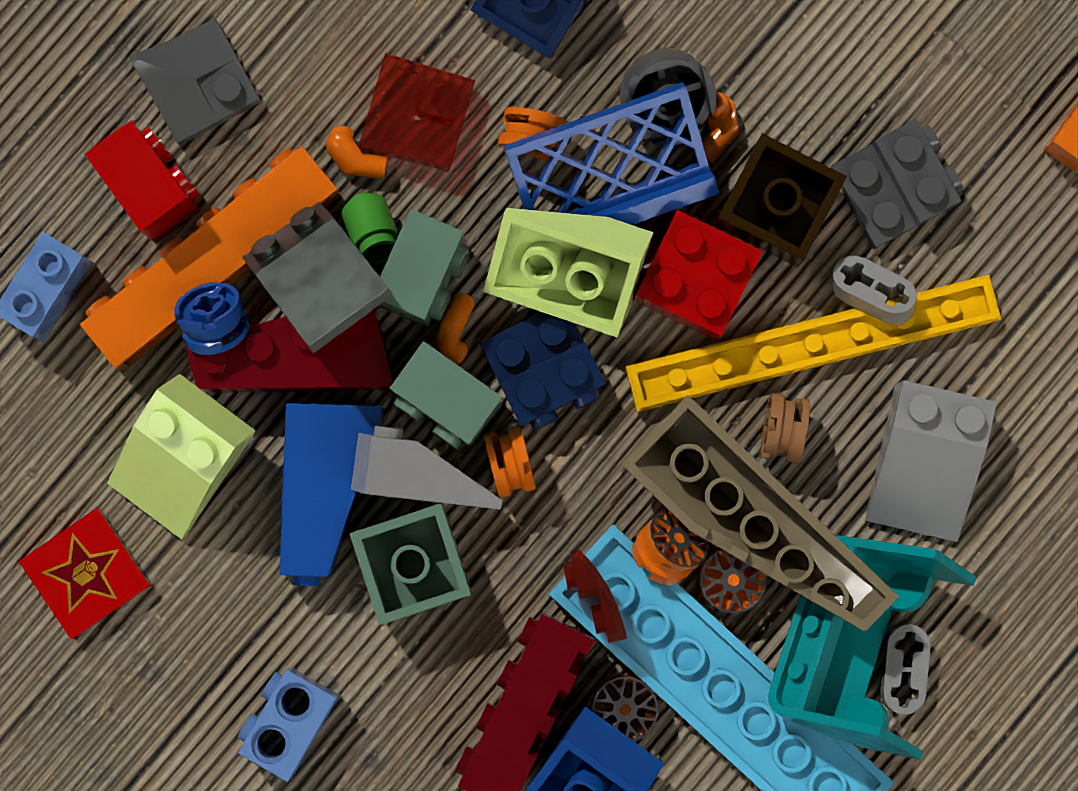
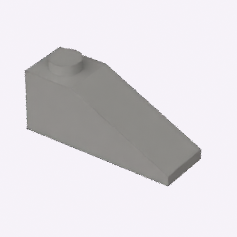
[351,426,502,510]

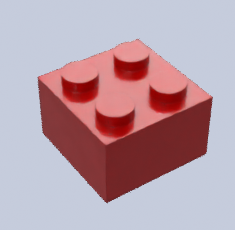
[84,120,201,244]
[633,210,763,341]

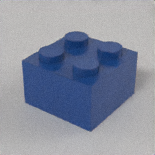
[525,707,664,791]

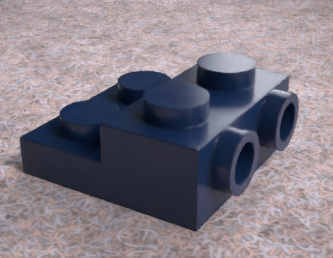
[470,0,587,59]
[479,312,606,431]

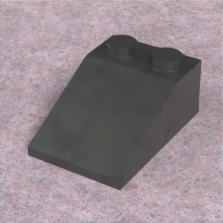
[242,202,393,353]

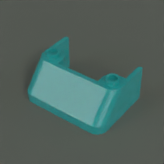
[768,535,977,760]

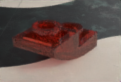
[562,549,627,643]

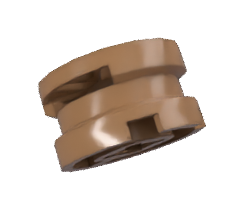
[760,393,810,464]

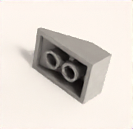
[864,380,997,542]

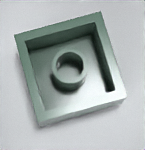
[378,208,471,329]
[389,341,504,450]
[349,503,473,625]

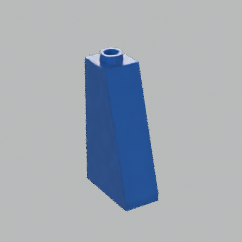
[280,403,384,586]

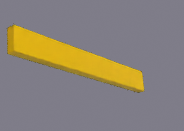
[625,275,1001,413]

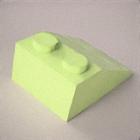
[483,208,653,338]
[107,374,256,540]

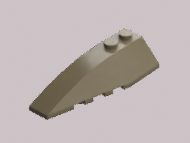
[622,395,899,632]

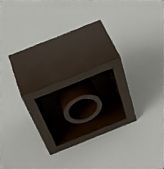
[714,133,847,268]

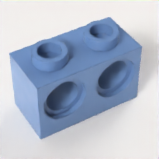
[0,231,94,342]
[237,667,340,782]

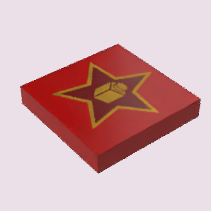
[18,508,152,640]

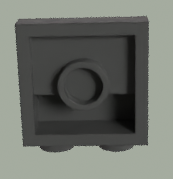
[830,119,963,250]

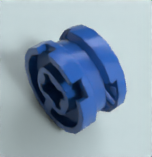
[174,283,249,355]

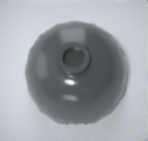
[620,48,716,146]

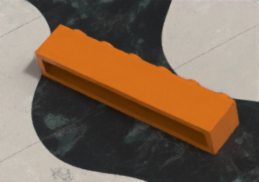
[79,146,341,372]

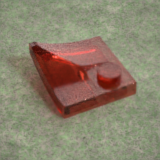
[358,53,475,172]

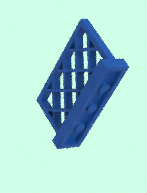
[503,82,719,225]

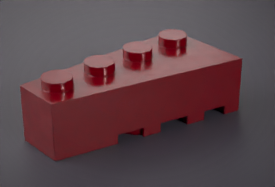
[186,308,395,393]
[454,612,595,791]

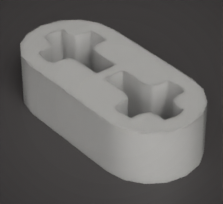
[832,256,917,325]
[880,624,930,715]

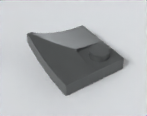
[129,18,261,146]

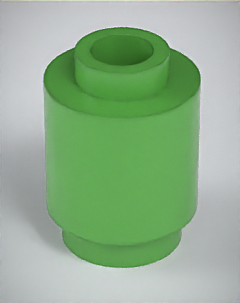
[341,193,399,265]

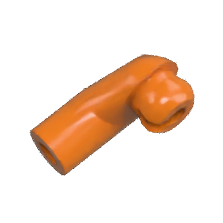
[702,92,739,165]
[326,125,388,180]
[435,293,475,365]

